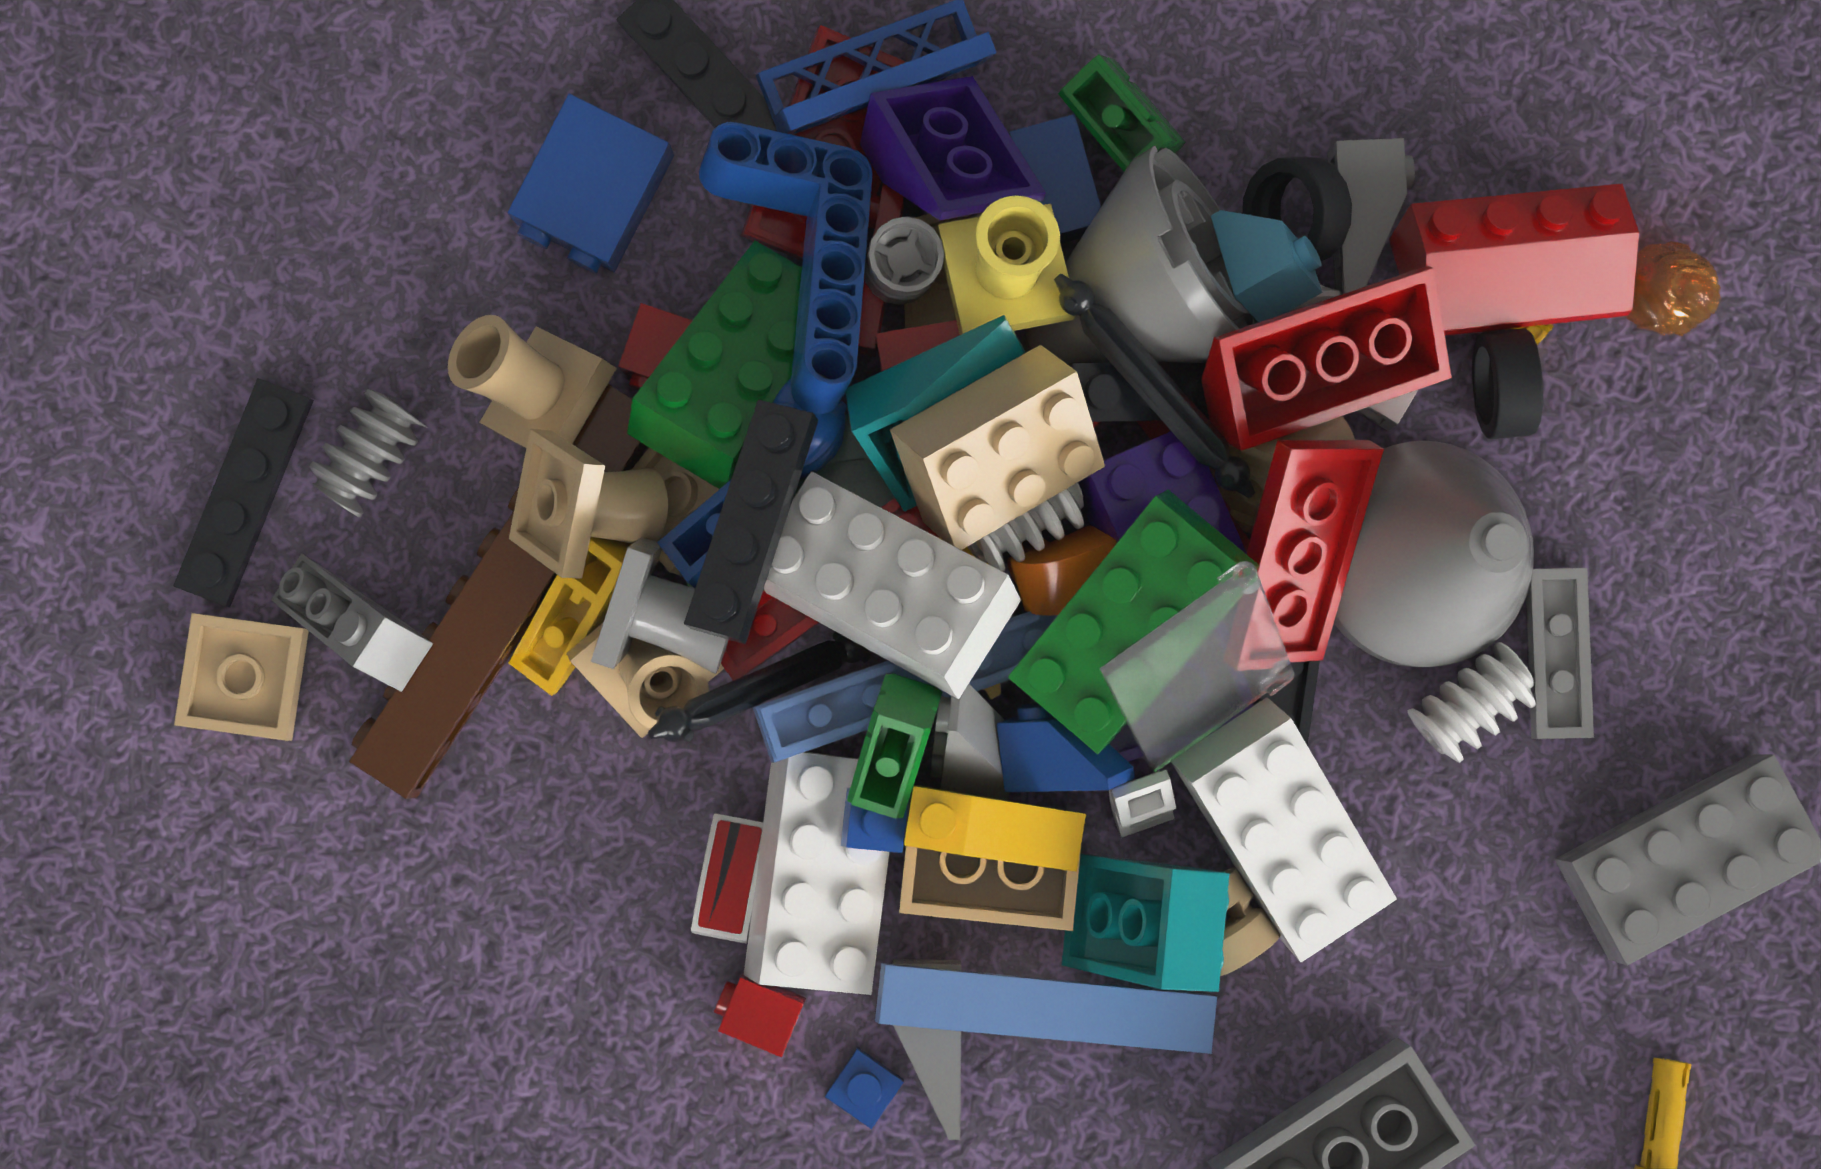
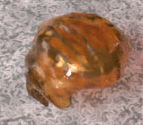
[1625,241,1721,336]

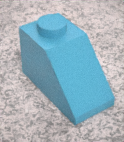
[1211,210,1323,322]

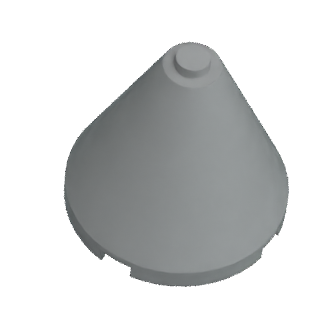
[1021,146,1258,364]
[1334,441,1534,667]

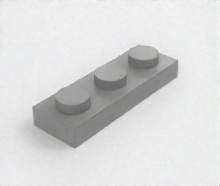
[1526,568,1594,739]

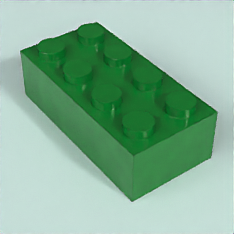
[627,240,832,489]
[1008,489,1260,754]

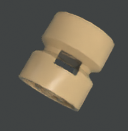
[1220,867,1281,976]

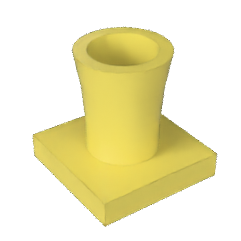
[936,196,1075,335]

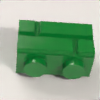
[1058,54,1186,172]
[847,673,942,819]

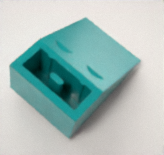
[846,315,1026,511]

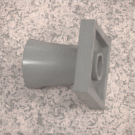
[591,537,729,674]

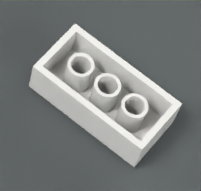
[764,471,1021,699]
[1170,697,1397,962]
[744,752,889,995]

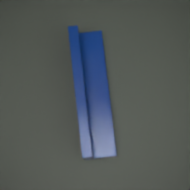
[756,0,997,135]

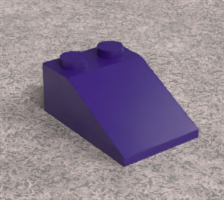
[860,76,1046,220]

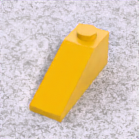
[508,537,632,696]
[904,785,1086,872]

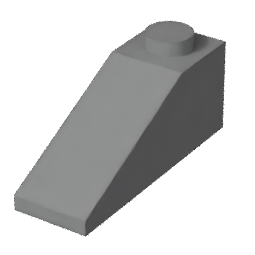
[1327,138,1415,294]
[892,959,961,1140]

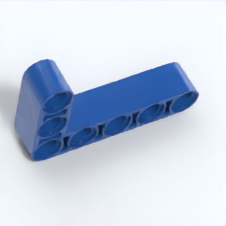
[699,122,872,414]

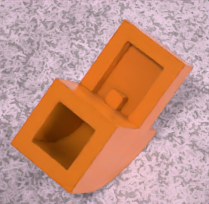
[1007,525,1117,616]

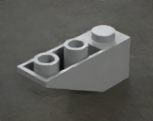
[271,553,433,692]
[930,684,1009,800]

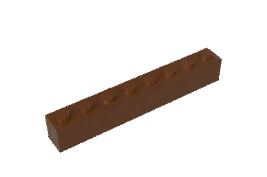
[349,384,647,799]

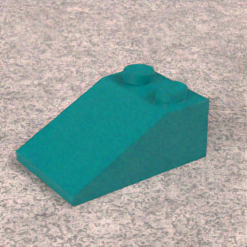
[1062,853,1230,992]

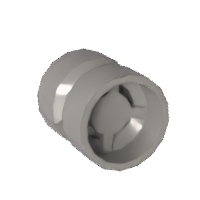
[864,217,944,305]

